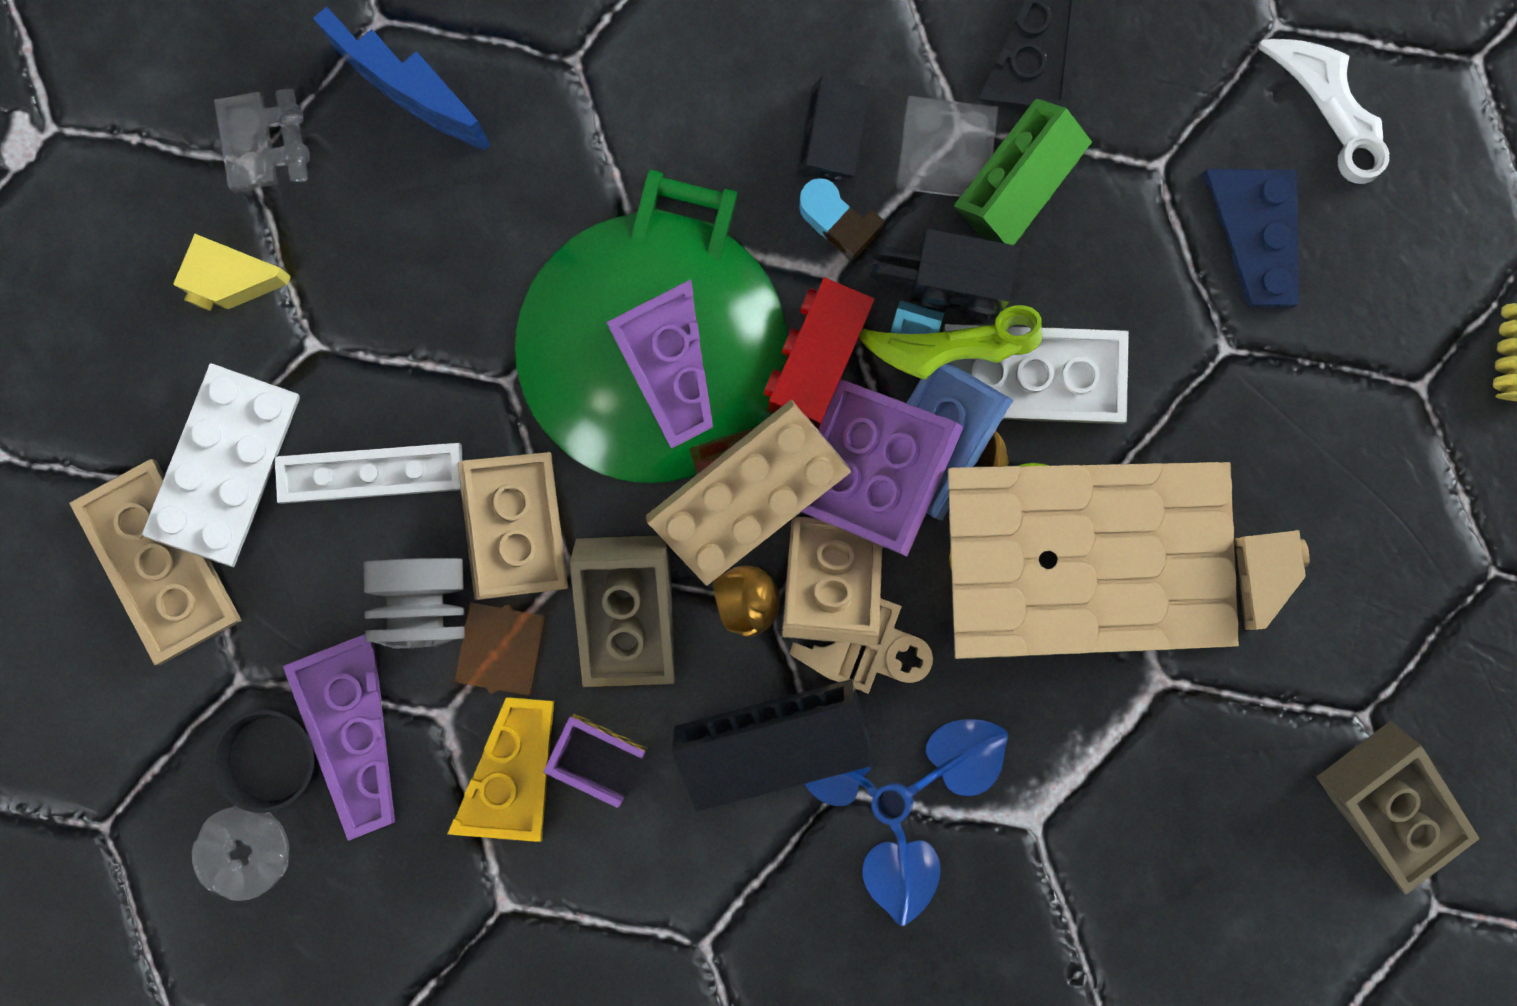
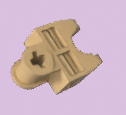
[789,598,933,694]

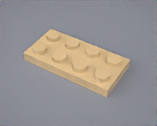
[646,399,851,586]
[69,459,242,665]

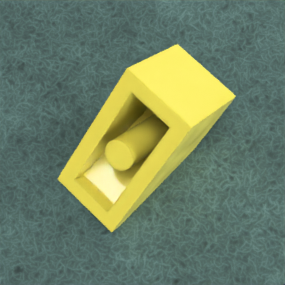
[173,234,291,311]

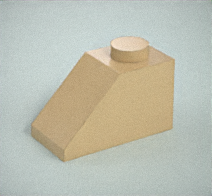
[1234,530,1310,630]

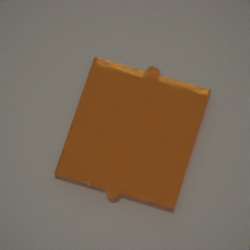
[455,603,545,695]

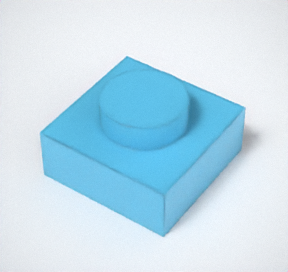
[890,300,944,334]

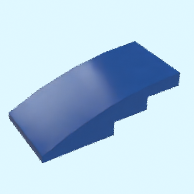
[313,6,491,150]

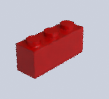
[763,277,875,430]

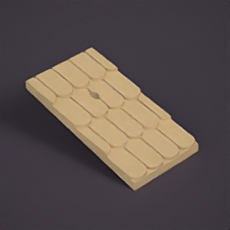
[948,462,1239,659]

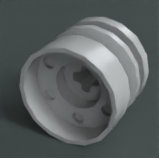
[363,558,465,648]

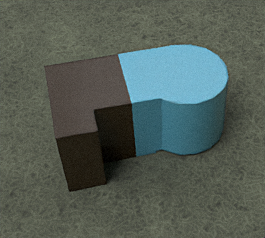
[799,178,885,263]

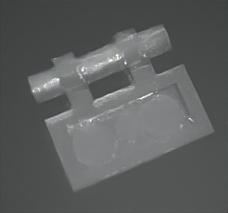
[214,89,310,192]

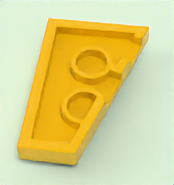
[447,697,554,842]

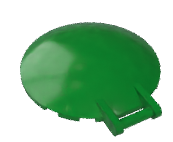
[515,169,787,484]

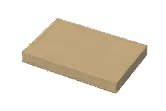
[457,452,568,600]
[782,516,882,645]

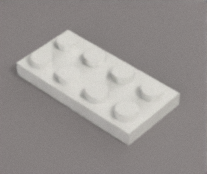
[943,324,1129,424]
[142,363,300,568]

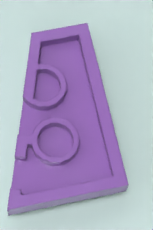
[606,279,713,448]

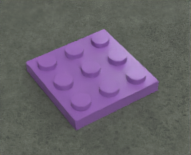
[801,379,964,556]

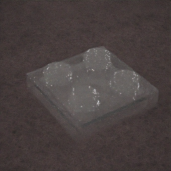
[896,96,998,197]

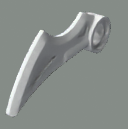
[1258,39,1389,184]

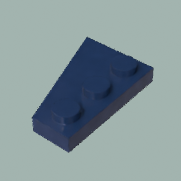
[1202,169,1298,308]

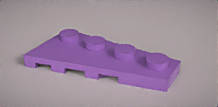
[283,634,395,841]

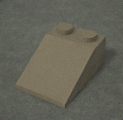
[570,535,675,687]
[1317,721,1480,895]

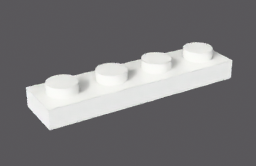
[275,443,462,504]

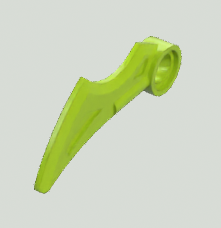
[859,305,1042,380]

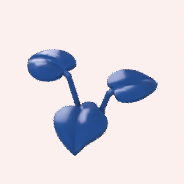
[805,719,1008,926]

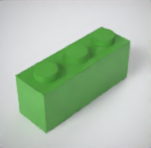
[954,99,1092,245]

